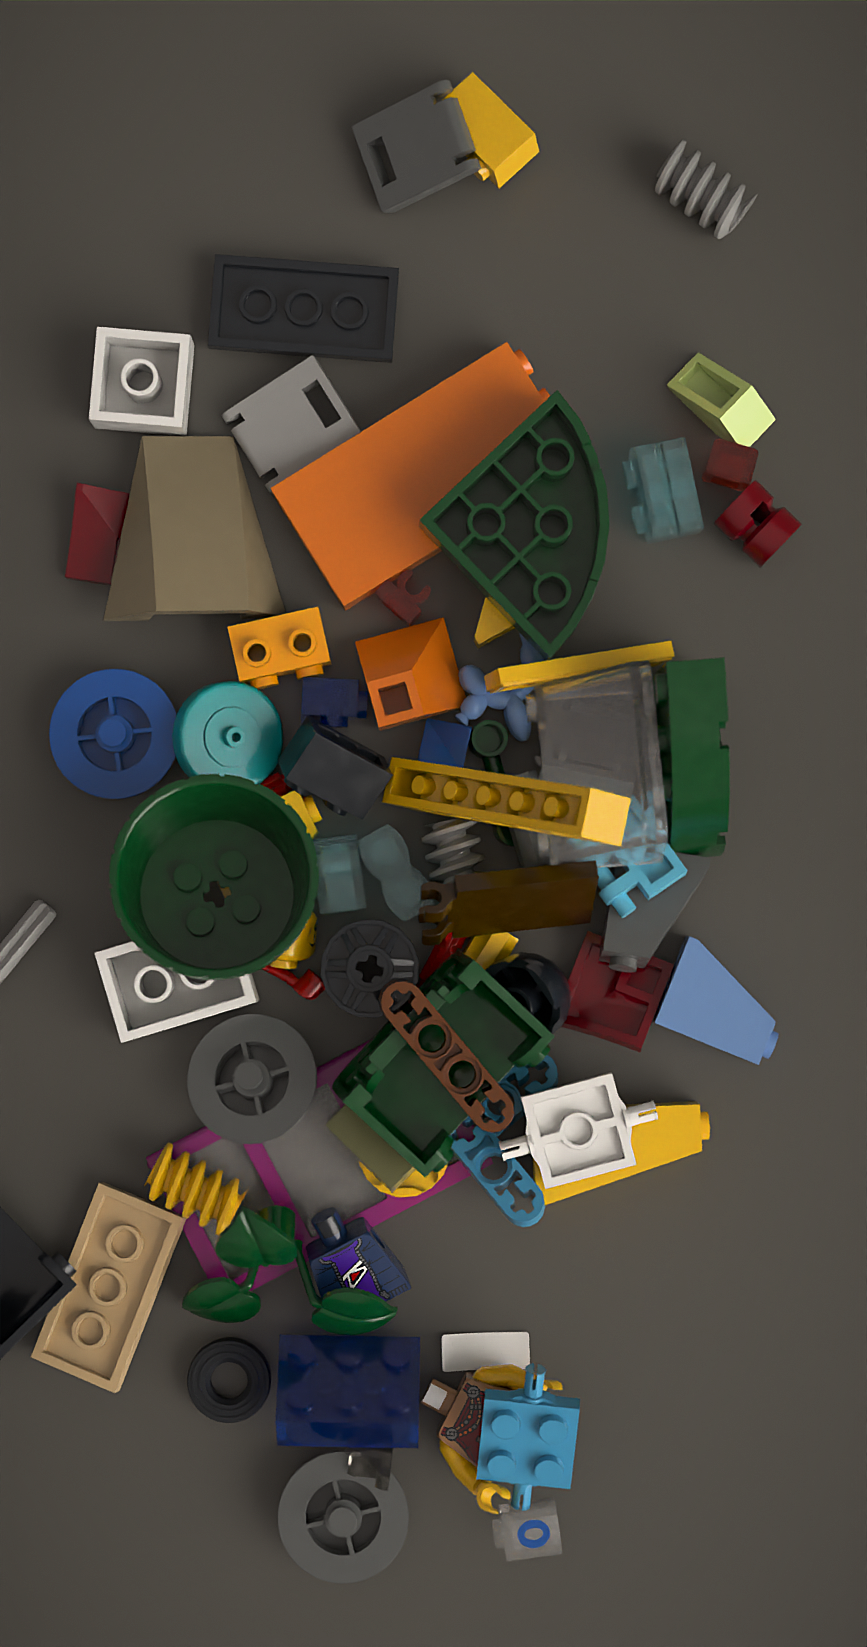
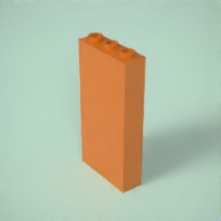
[271,342,550,611]

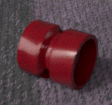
[714,479,802,568]

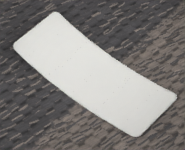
[441,1332,530,1372]

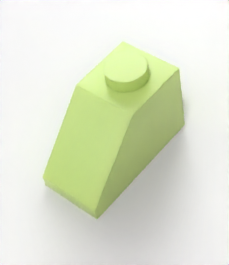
[667,352,776,453]

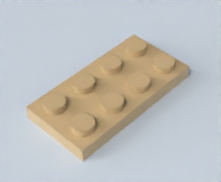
[31,1182,186,1393]

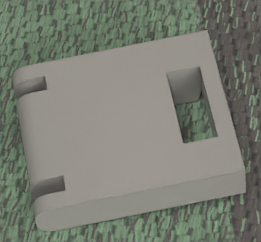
[221,355,362,494]

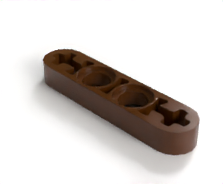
[378,979,514,1133]

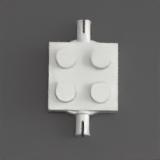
[498,1072,658,1189]

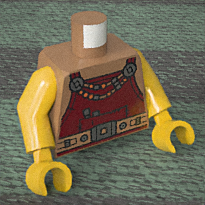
[420,1364,563,1514]

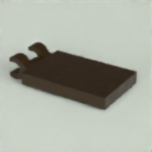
[418,860,599,946]

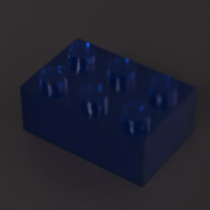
[275,1335,420,1448]

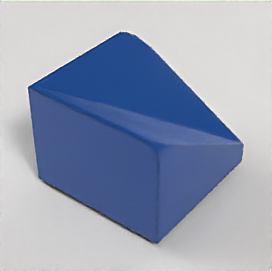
[417,718,472,768]

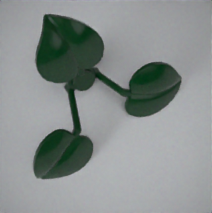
[182,1205,398,1335]

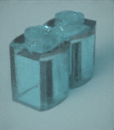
[358,824,433,921]

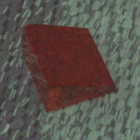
[701,439,759,492]

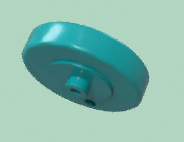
[172,681,284,785]

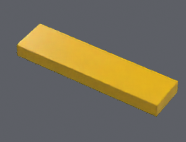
[484,641,674,694]

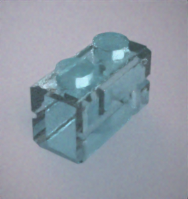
[622,437,704,544]

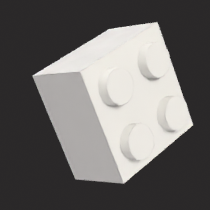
[89,327,195,436]

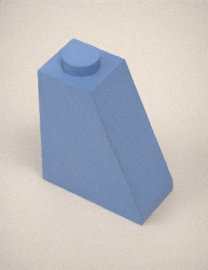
[652,936,779,1065]

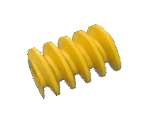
[144,1142,249,1236]

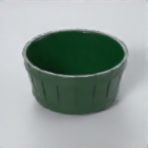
[109,774,319,980]

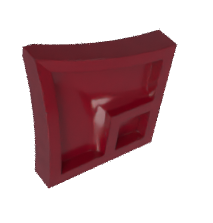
[65,483,129,586]
[561,931,674,1052]

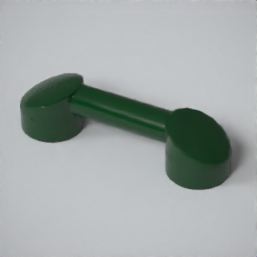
[469,720,514,847]

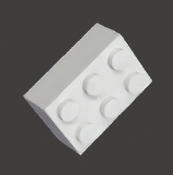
[94,941,259,1043]

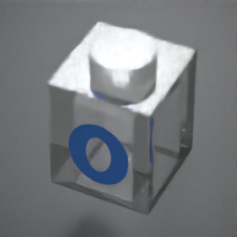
[492,1498,563,1561]

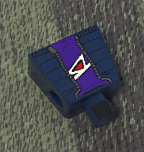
[306,1207,411,1302]

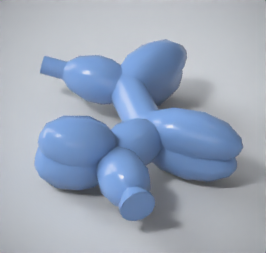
[454,633,579,742]

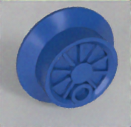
[49,669,177,799]

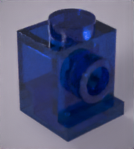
[301,677,368,728]

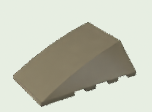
[103,436,286,621]

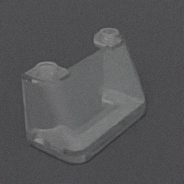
[525,660,667,868]

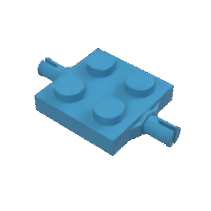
[476,1363,580,1511]

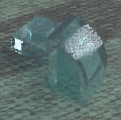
[313,834,367,916]

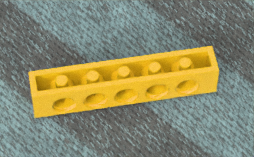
[382,757,631,847]

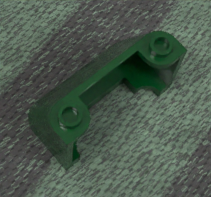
[332,951,555,1177]

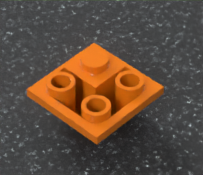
[355,617,466,731]

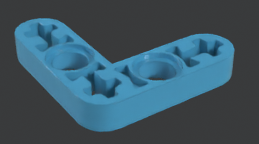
[451,1055,559,1227]

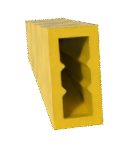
[532,1101,710,1205]

